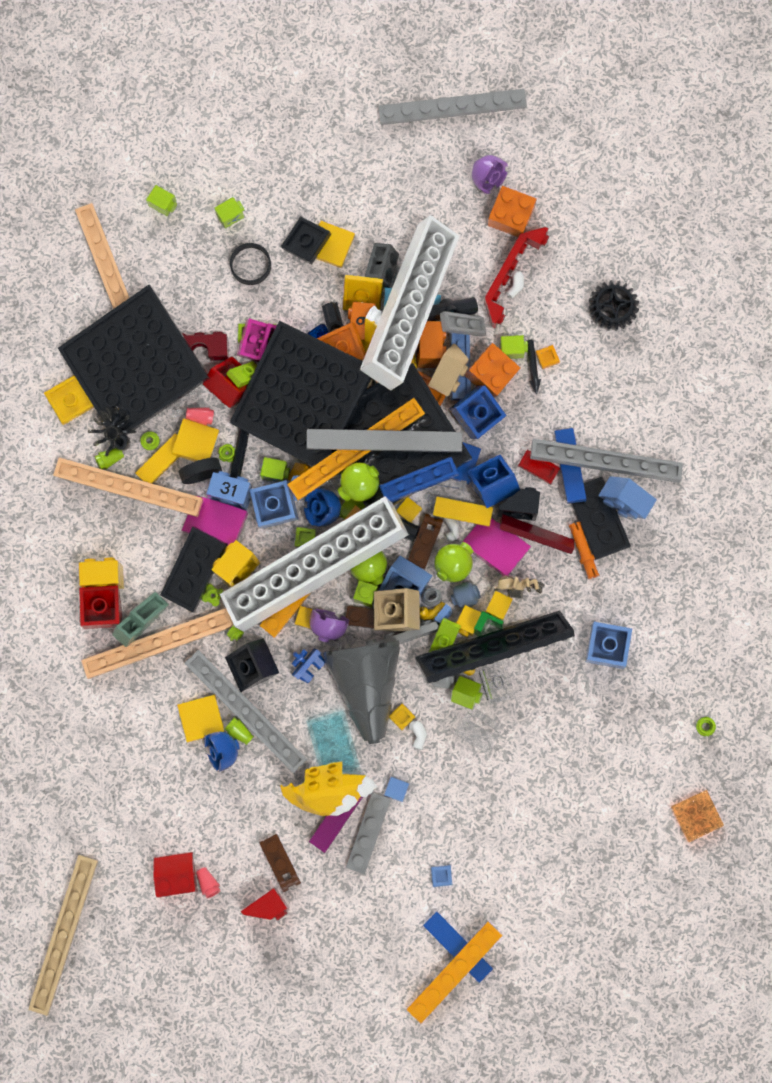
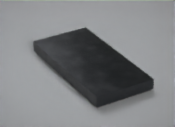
[571,477,631,561]
[160,527,227,613]

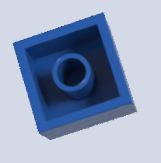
[449,385,507,439]
[466,455,520,508]

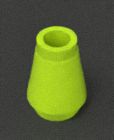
[94,448,124,470]
[225,717,254,745]

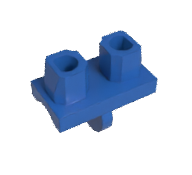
[291,648,325,683]

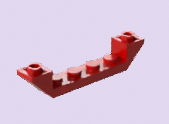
[484,227,550,328]

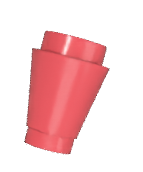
[185,407,214,426]
[196,867,221,898]

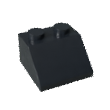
[498,487,540,521]
[225,638,279,692]

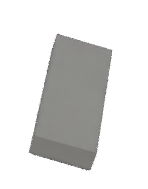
[440,311,486,337]

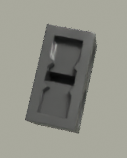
[365,243,399,288]

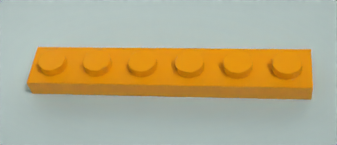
[407,921,503,1024]

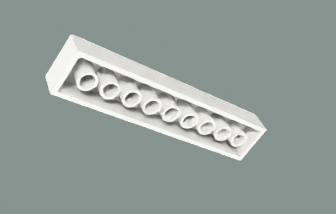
[360,215,459,390]
[220,497,409,632]

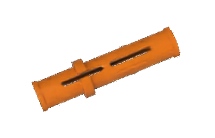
[569,522,600,580]

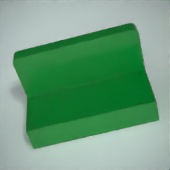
[474,611,504,636]

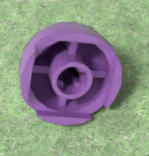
[472,155,508,194]
[309,609,350,642]

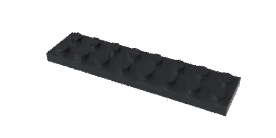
[415,610,575,683]

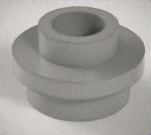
[423,588,442,607]

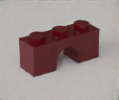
[182,331,229,361]

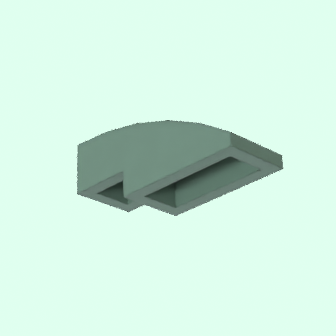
[112,592,169,647]

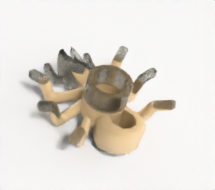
[494,575,545,598]

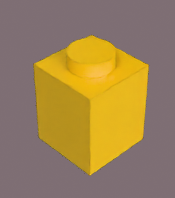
[486,591,513,621]
[456,605,481,637]

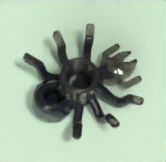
[88,407,137,457]

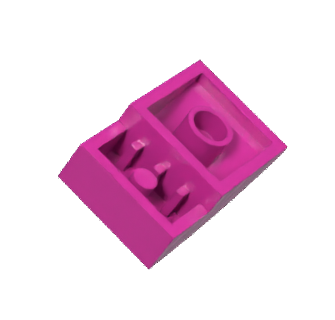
[237,318,277,362]
[181,495,248,546]
[463,518,531,576]

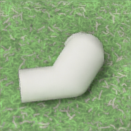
[506,270,524,299]
[443,518,459,542]
[409,721,427,750]

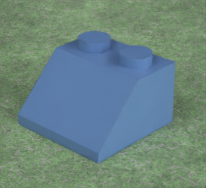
[379,556,433,598]

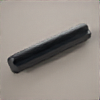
[230,428,249,479]

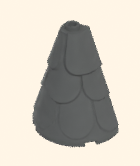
[323,640,400,744]

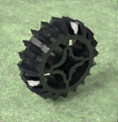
[588,280,639,331]

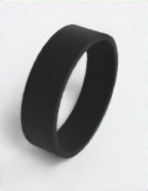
[230,243,271,285]
[178,457,222,484]

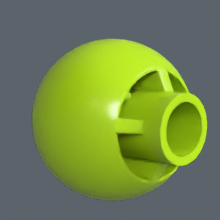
[337,463,379,502]
[434,542,474,582]
[350,551,387,586]

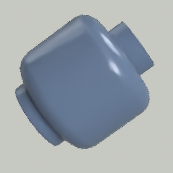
[451,581,481,609]

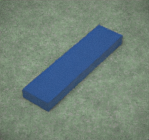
[554,428,586,504]
[379,457,459,502]
[423,911,493,983]

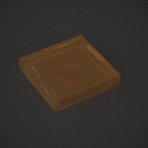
[671,790,724,843]

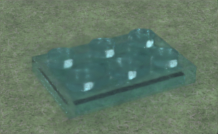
[307,710,360,772]

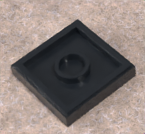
[281,216,331,265]

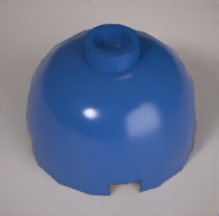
[304,488,341,527]
[204,731,240,772]

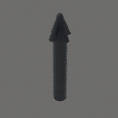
[527,339,541,394]

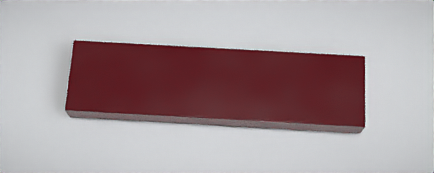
[500,515,574,554]

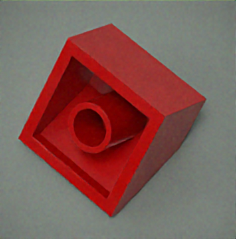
[202,356,248,408]
[79,585,122,629]
[153,852,198,898]
[240,888,289,920]

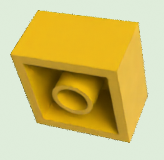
[212,540,260,588]
[79,557,124,589]

